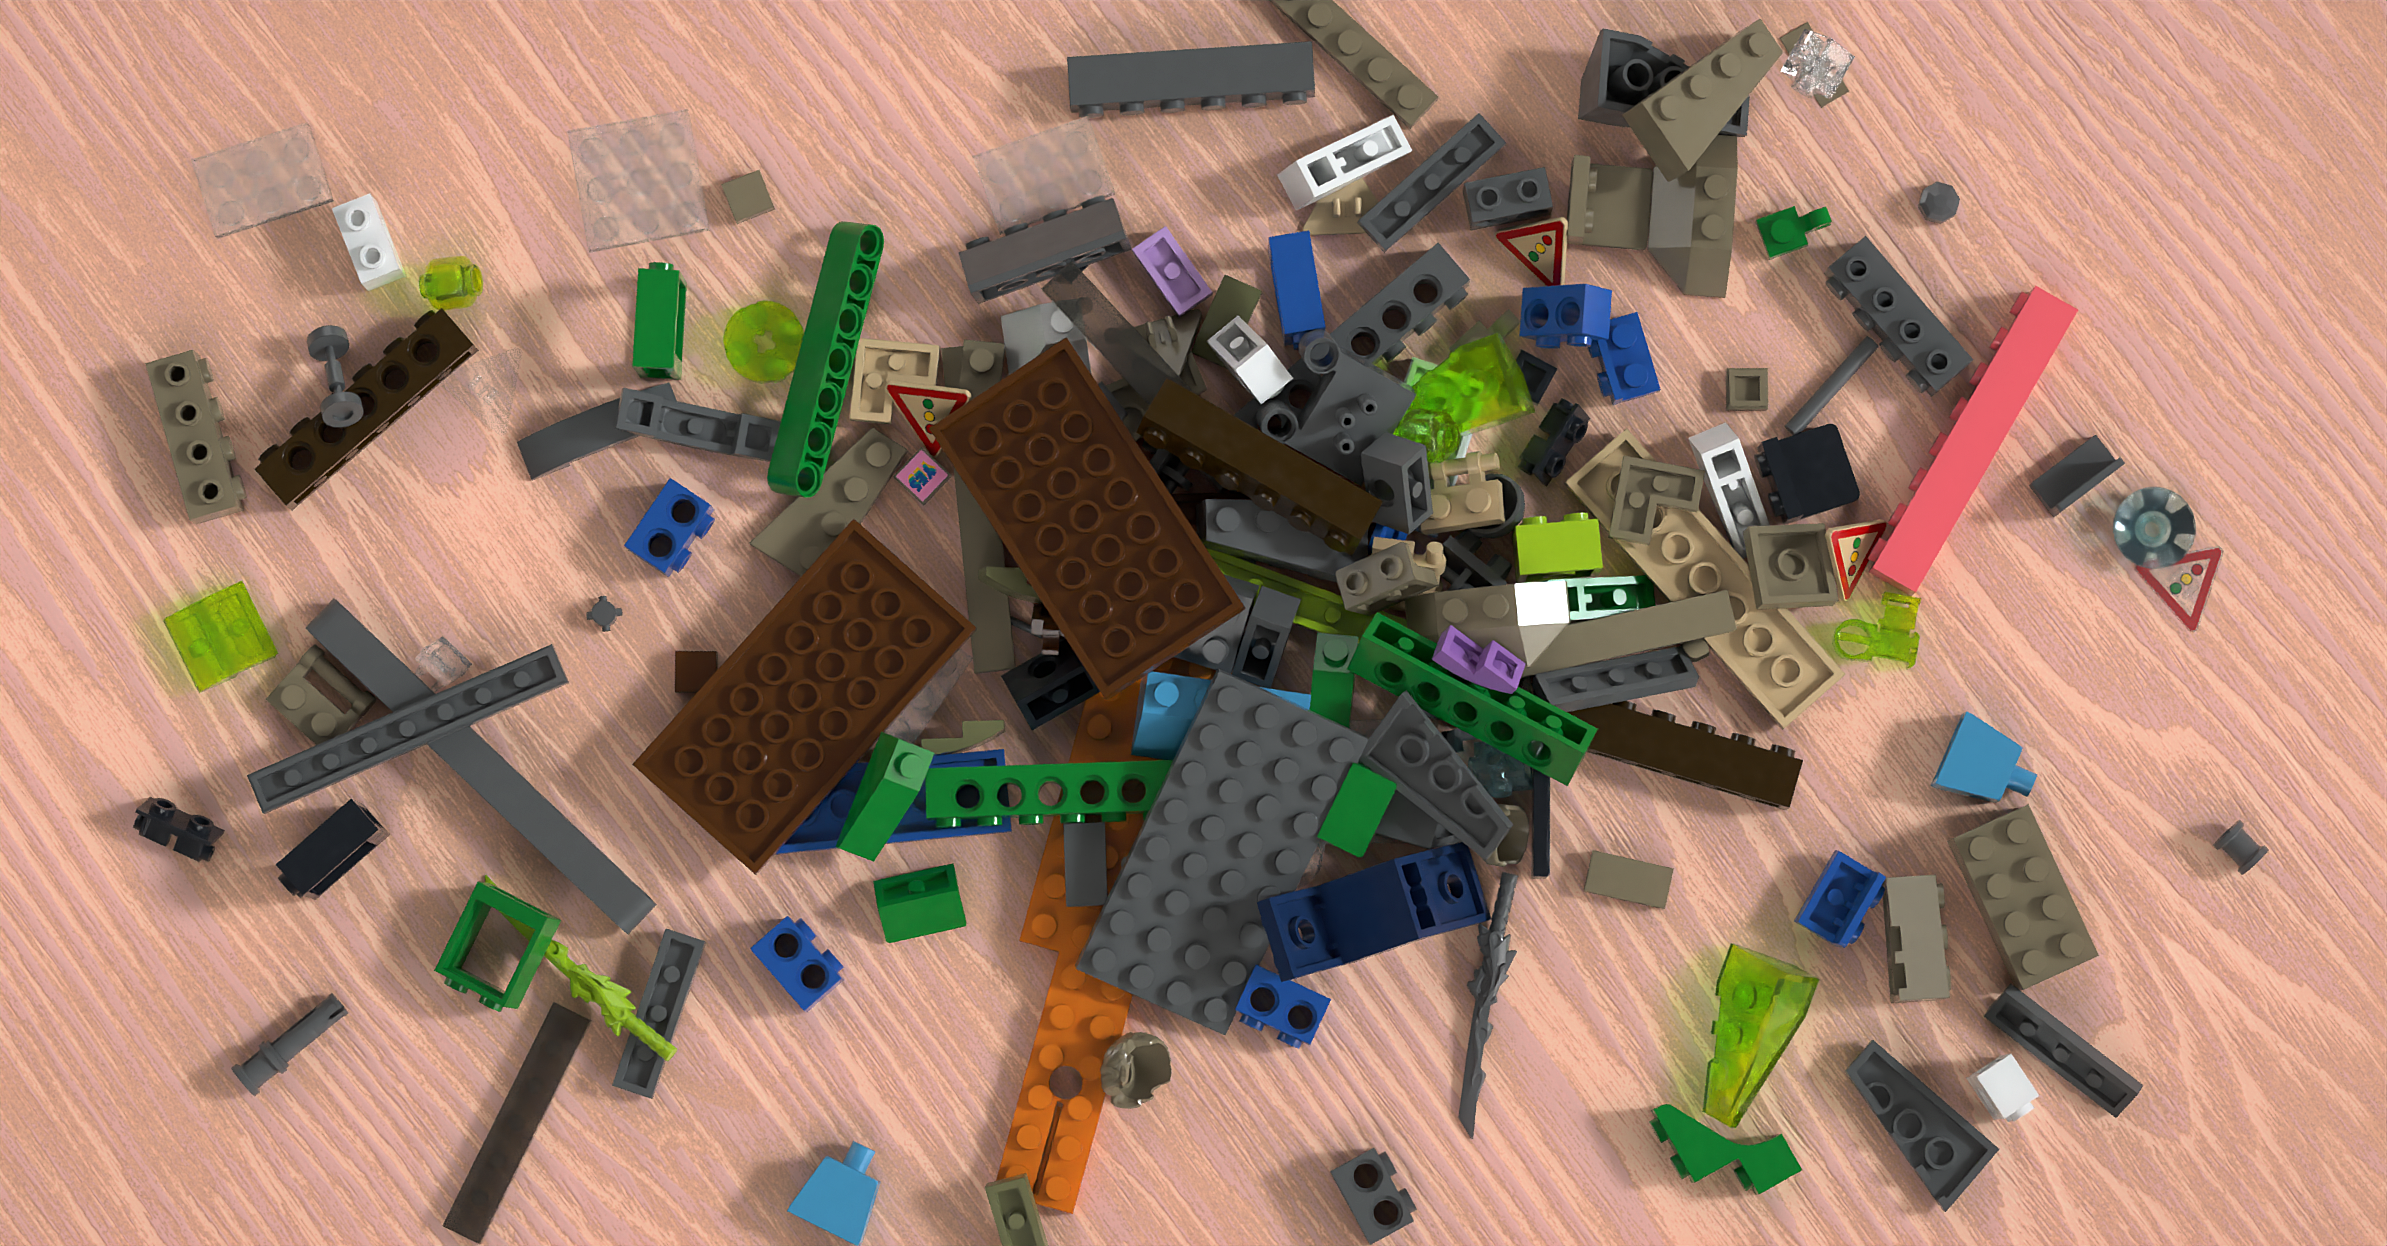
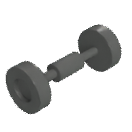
[307,325,363,427]

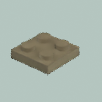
[1743,523,1839,609]

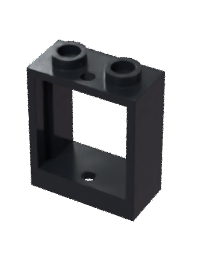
[276,798,390,900]

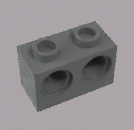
[1463,167,1553,231]
[1330,1148,1417,1245]

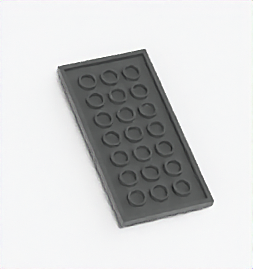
[1075,668,1369,1035]

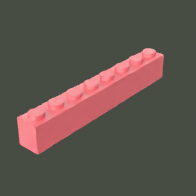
[1867,285,2078,596]

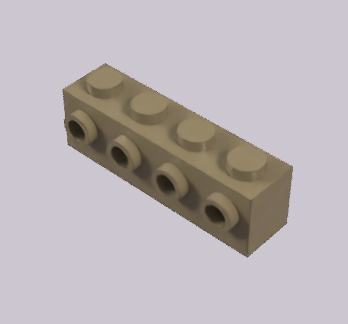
[145,350,247,525]

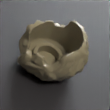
[1100,1032,1172,1109]

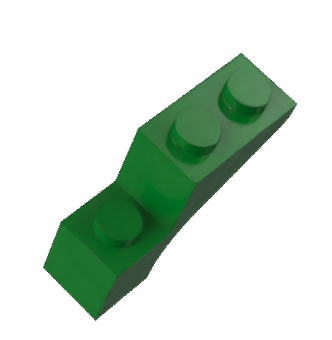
[1649,1104,1802,1195]

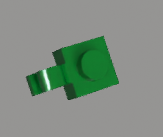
[1756,206,1832,260]

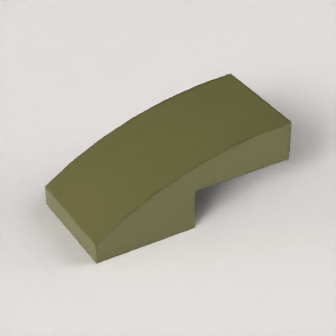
[1191,275,1262,369]
[978,567,1043,604]
[921,720,1005,756]

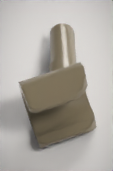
[1680,638,1709,662]

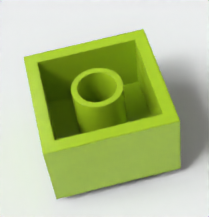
[1512,513,1603,584]

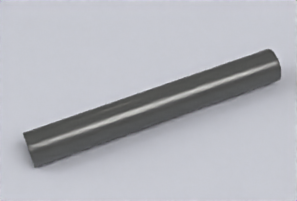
[1785,336,1879,435]

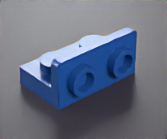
[1588,312,1661,405]

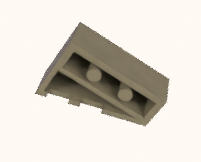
[1882,874,1951,1003]

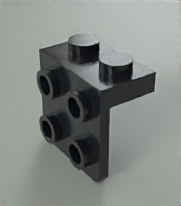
[1754,424,1860,525]

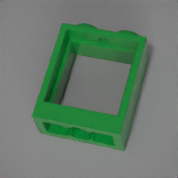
[632,262,687,380]
[434,881,561,1012]

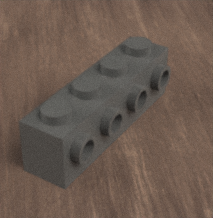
[1824,236,1973,397]

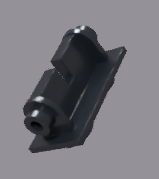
[1518,398,1590,487]
[133,797,225,862]

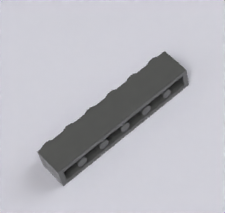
[1067,41,1315,118]

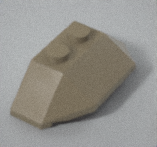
[1648,135,1738,298]
[1405,581,1571,668]

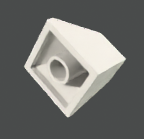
[1001,299,1092,375]

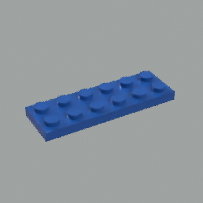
[775,749,1012,855]

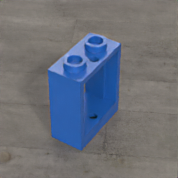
[1268,230,1326,350]

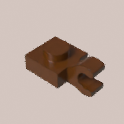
[1031,604,1065,655]

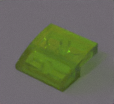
[163,581,278,693]

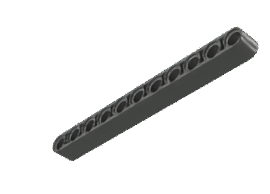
[306,598,657,935]

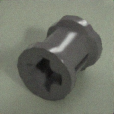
[2213,820,2269,875]

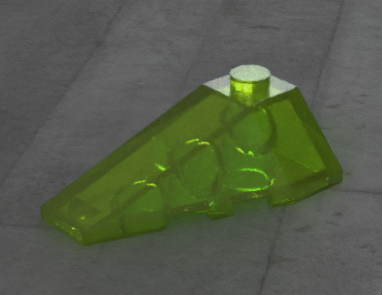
[1393,332,1535,448]
[1702,943,1819,1128]

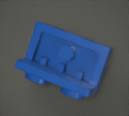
[1794,850,1886,948]

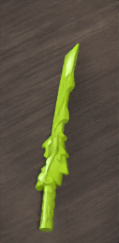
[485,875,677,1061]

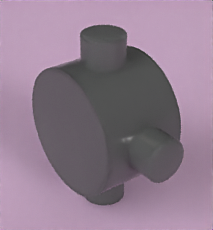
[586,596,623,632]

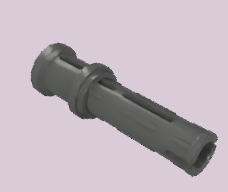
[231,993,348,1096]

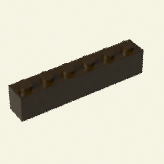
[1136,378,1383,556]
[1567,701,1803,810]

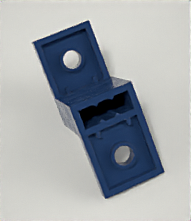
[1257,842,1491,982]

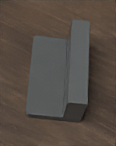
[2029,435,2125,518]

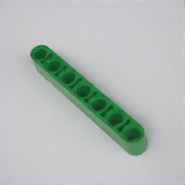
[767,221,884,498]

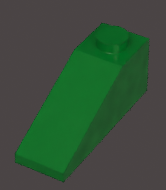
[1541,575,1656,625]
[1309,632,1359,728]
[835,731,934,862]

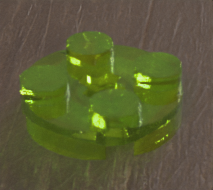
[723,300,804,384]

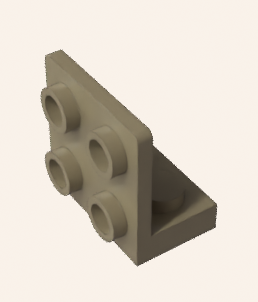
[1567,155,1653,250]

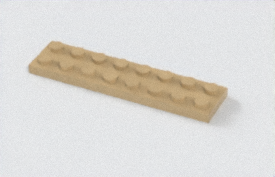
[1564,428,1846,730]

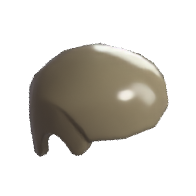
[1478,804,1529,867]

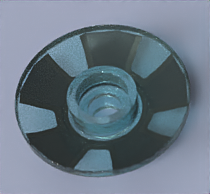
[2113,487,2196,569]

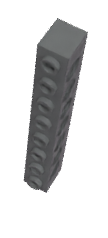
[1198,243,1470,494]

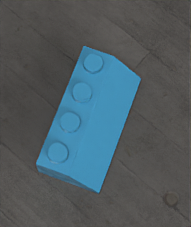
[1131,671,1311,760]

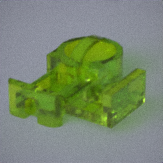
[1832,592,1921,669]

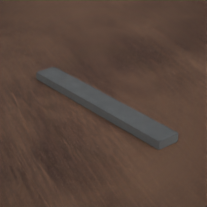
[247,644,569,814]

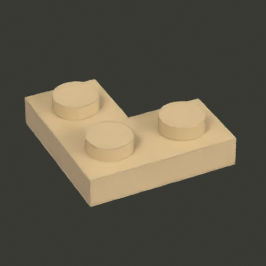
[850,338,940,424]

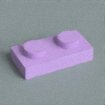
[1132,226,1213,318]

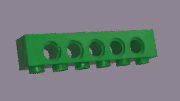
[1347,612,1598,786]
[925,760,1173,828]

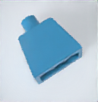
[1931,711,2037,803]
[787,1141,880,1246]

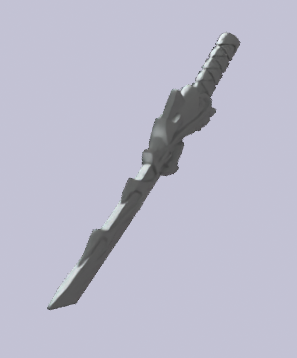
[1458,872,1518,1139]

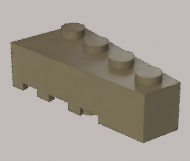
[1622,19,1783,182]

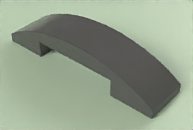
[517,383,677,481]
[615,388,781,462]

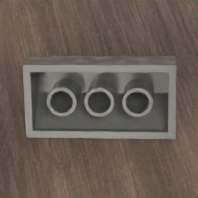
[959,196,1132,304]

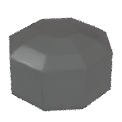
[1918,182,1960,224]

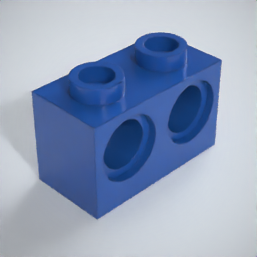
[1519,284,1612,349]
[624,478,715,577]
[750,916,844,1012]
[1235,965,1331,1049]

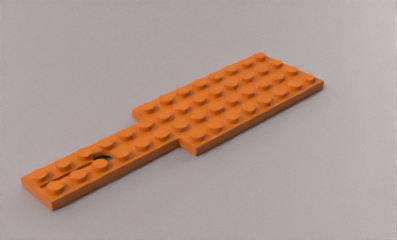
[996,657,1260,1214]

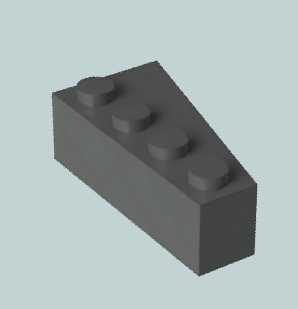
[1196,499,1368,582]

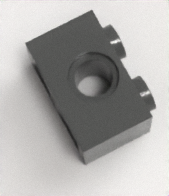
[1361,432,1433,534]
[1232,586,1301,689]

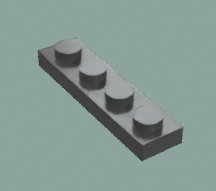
[1357,113,1506,253]
[1531,646,1699,712]
[612,928,706,1099]
[1984,983,2143,1118]

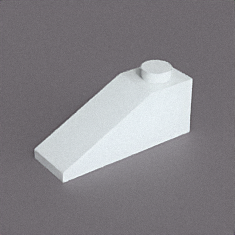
[1277,115,1412,211]
[1688,422,1770,559]

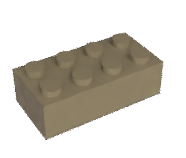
[1947,804,2099,991]

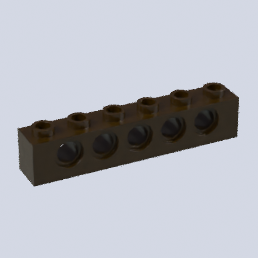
[255,308,479,511]

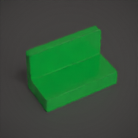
[1317,760,1397,858]
[873,863,967,943]

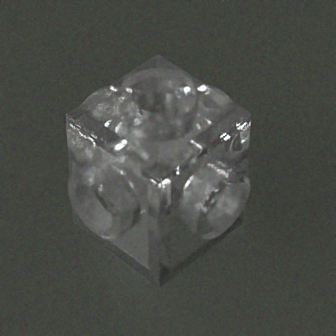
[1781,29,1855,99]

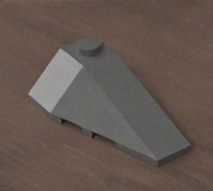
[1578,28,1750,137]

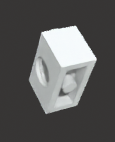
[332,193,406,291]
[1207,316,1293,404]
[1966,1054,2039,1122]

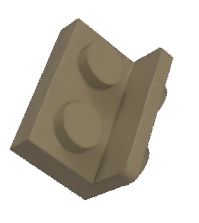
[1335,542,1439,616]

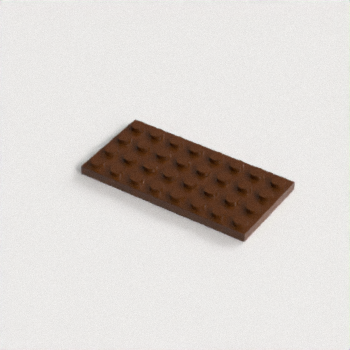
[929,337,1246,700]
[632,519,977,875]

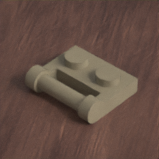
[266,644,377,745]

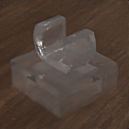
[415,636,472,692]

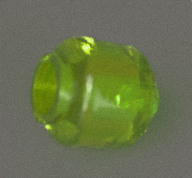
[419,255,483,311]
[1396,408,1460,463]

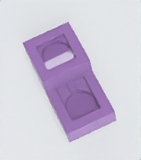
[1432,625,1525,694]

